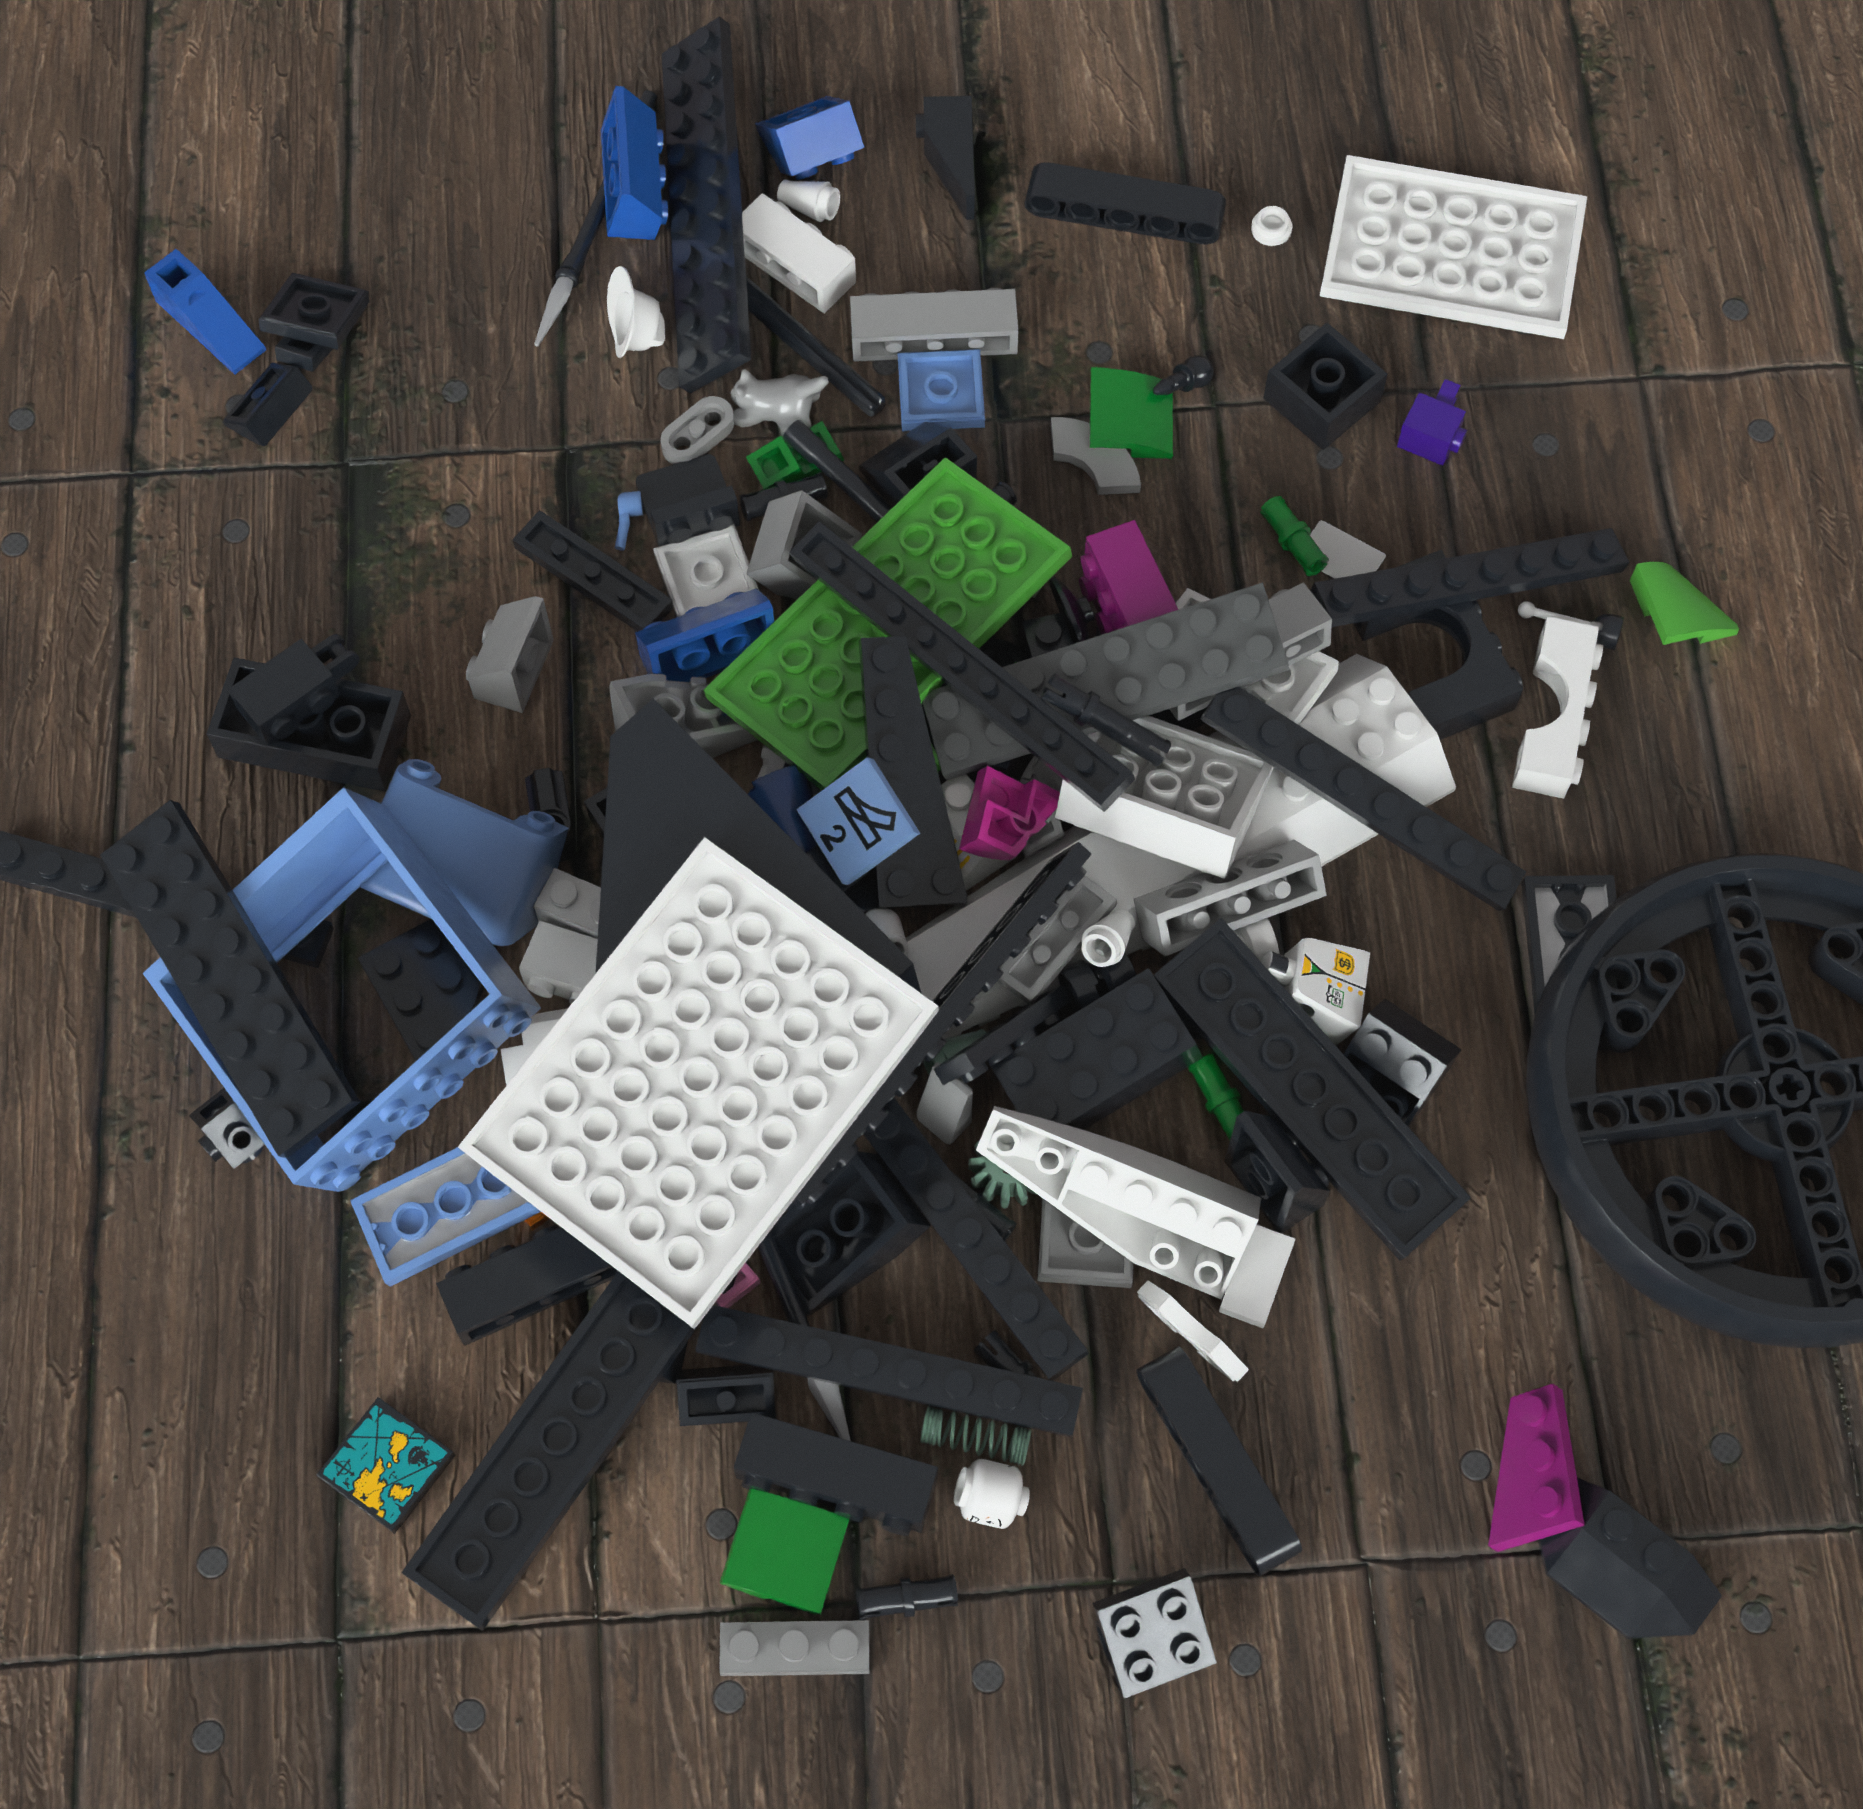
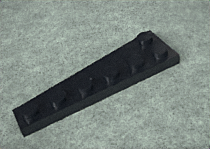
[859,636,968,909]

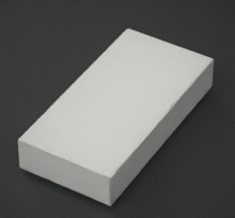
[1219,1224,1295,1328]

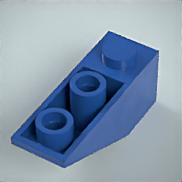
[144,249,266,375]

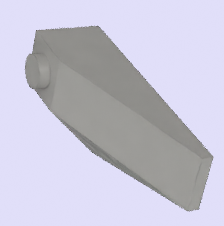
[609,674,758,758]

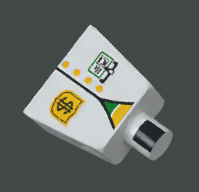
[1261,938,1370,1045]

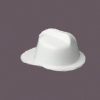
[607,266,665,358]

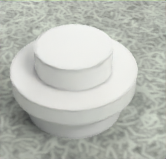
[1251,206,1292,246]

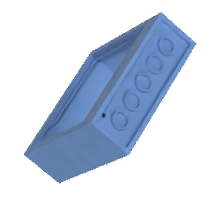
[143,787,541,1192]

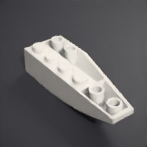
[976,1106,1261,1300]

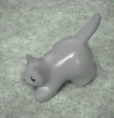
[730,369,829,436]

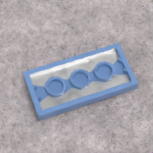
[350,1147,541,1287]

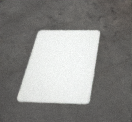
[1310,520,1386,579]

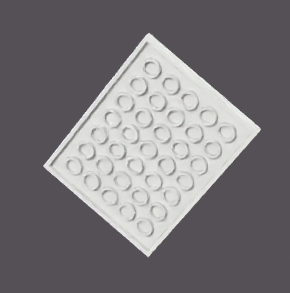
[458,837,939,1329]

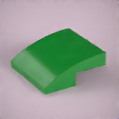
[1089,367,1173,459]
[719,1488,849,1615]

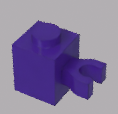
[1397,379,1467,466]

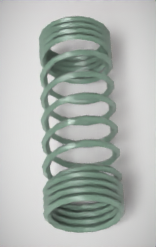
[920,1406,1032,1466]

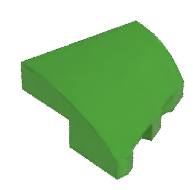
[1630,562,1739,645]

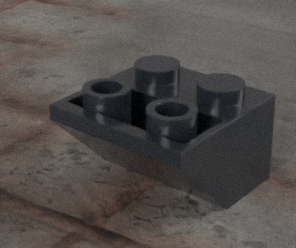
[859,422,977,507]
[1344,998,1462,1127]

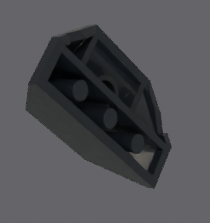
[1538,1477,1722,1639]

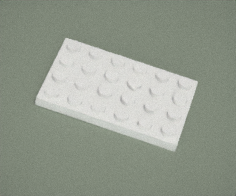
[1320,155,1587,339]

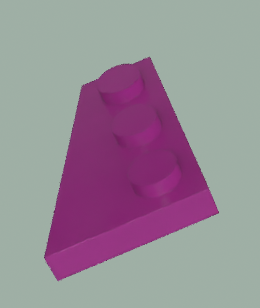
[1488,1384,1585,1552]

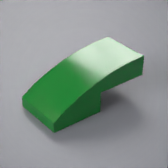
[746,421,845,489]

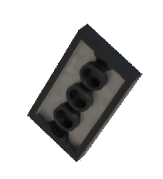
[1521,875,1632,1050]

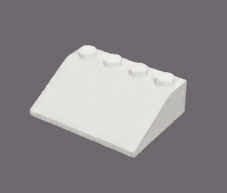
[1055,716,1274,879]

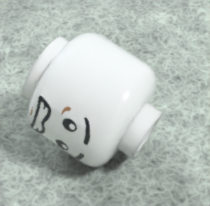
[954,1459,1030,1529]

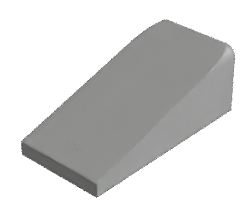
[917,1062,973,1144]

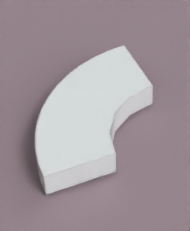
[1137,1281,1249,1382]

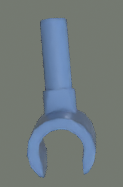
[615,491,643,551]

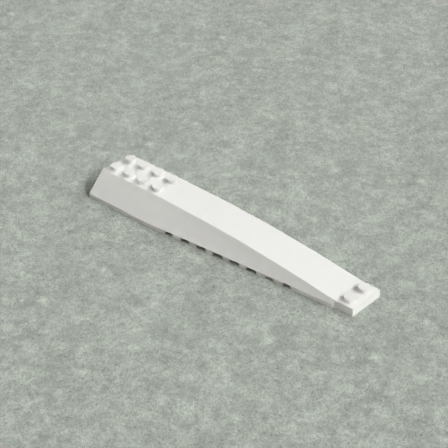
[906,654,1456,1039]

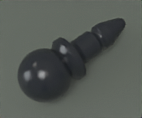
[1153,355,1214,395]

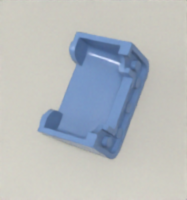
[360,759,569,946]

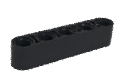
[1024,162,1226,245]
[1136,1346,1302,1576]

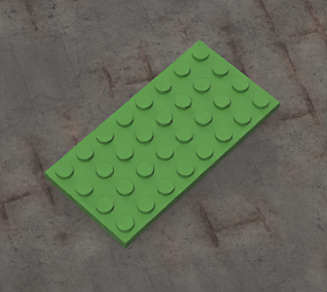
[703,457,1073,791]

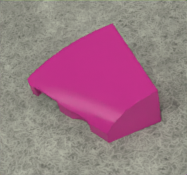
[959,766,1060,860]

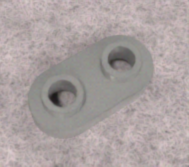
[661,396,734,464]

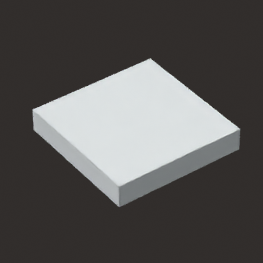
[653,524,759,617]

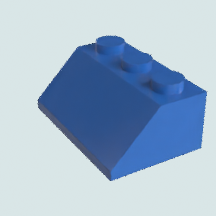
[601,86,668,240]
[635,588,774,682]

